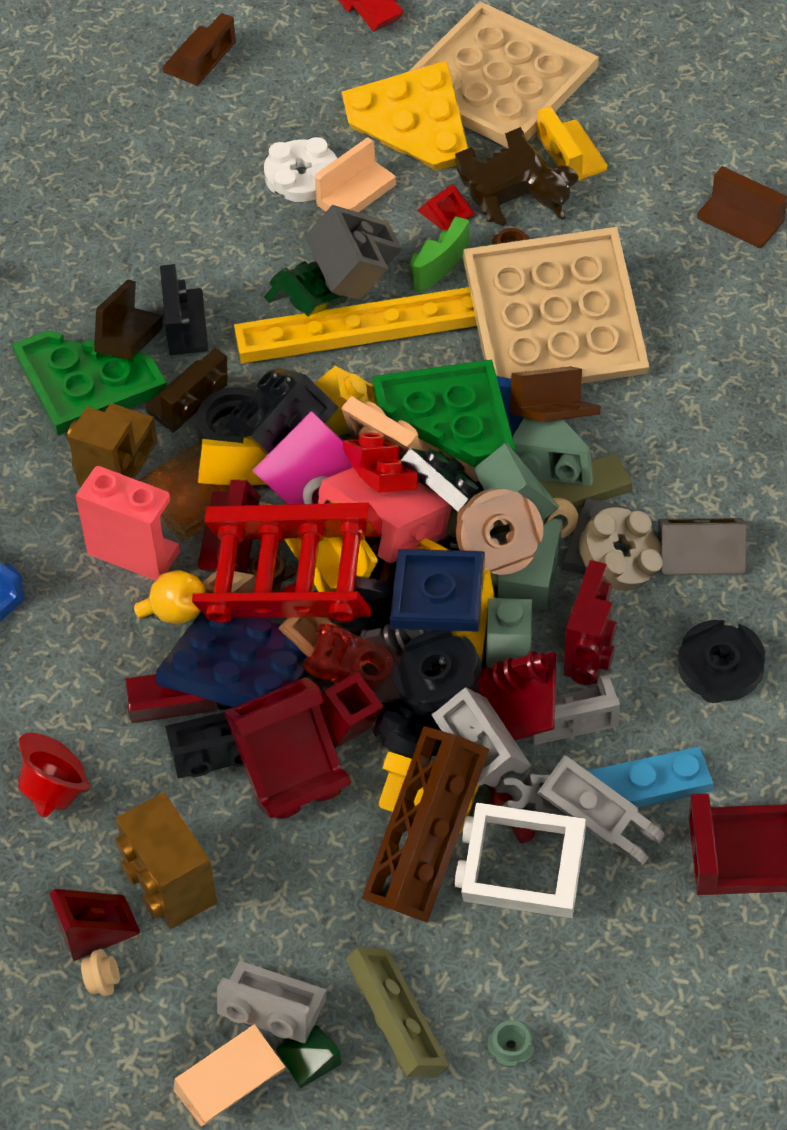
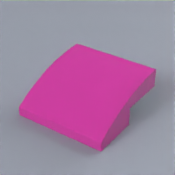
[253,411,353,504]

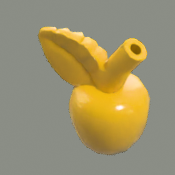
[134,570,206,625]

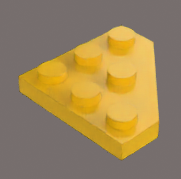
[342,60,468,170]

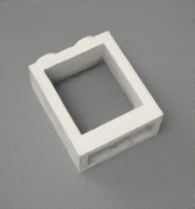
[455,803,586,918]

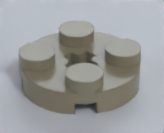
[579,507,663,591]

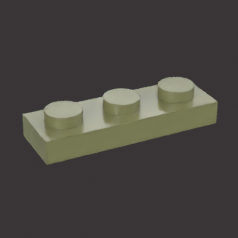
[345,947,450,1077]

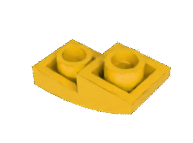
[198,438,267,485]

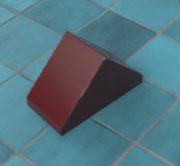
[49,889,140,961]

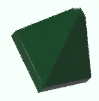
[276,1025,341,1088]

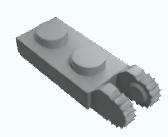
[537,755,665,866]

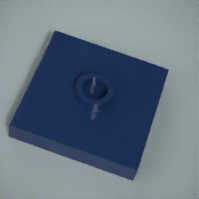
[390,549,485,632]

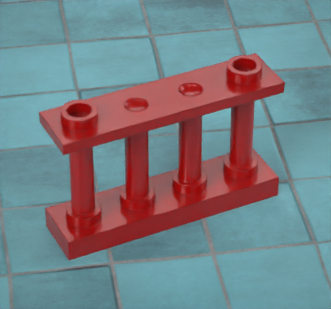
[192,502,382,623]

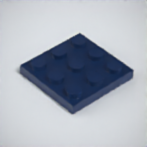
[156,612,316,707]

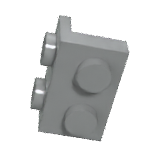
[217,961,327,1043]

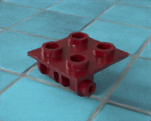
[478,651,557,741]

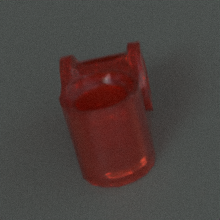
[303,624,393,692]

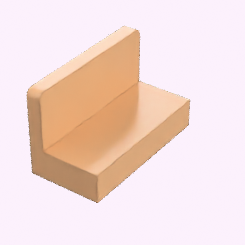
[315,138,396,212]

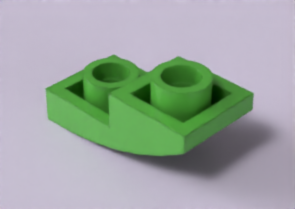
[409,216,469,292]

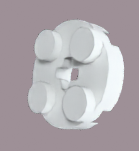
[264,137,337,202]

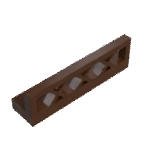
[362,726,489,923]

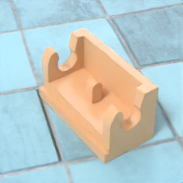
[174,1024,285,1127]

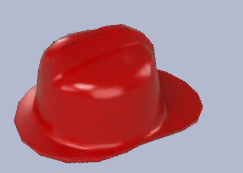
[18,732,91,817]

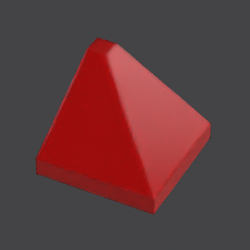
[417,184,475,231]

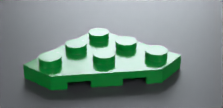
[12,330,167,436]
[372,359,516,467]

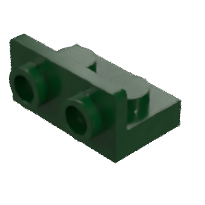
[264,261,349,317]

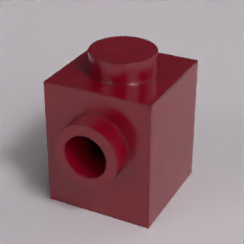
[320,672,384,749]

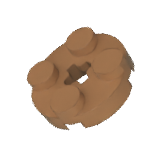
[456,488,543,575]

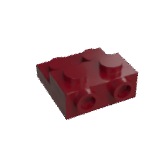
[563,560,617,685]

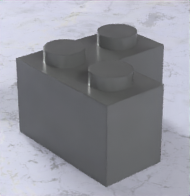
[305,204,402,300]

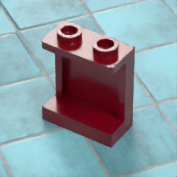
[224,677,351,819]
[688,794,787,895]

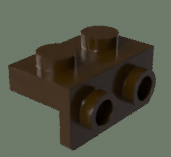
[146,348,228,433]

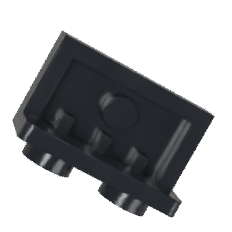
[165,712,244,779]

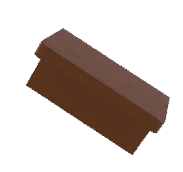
[163,13,236,86]
[697,166,787,248]
[509,366,601,422]

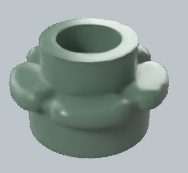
[487,1020,534,1067]

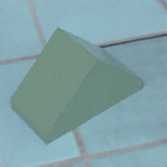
[474,442,559,521]

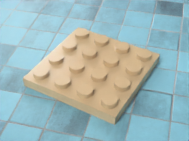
[408,1,599,148]
[463,227,649,384]

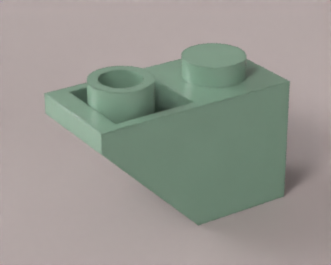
[512,417,593,486]

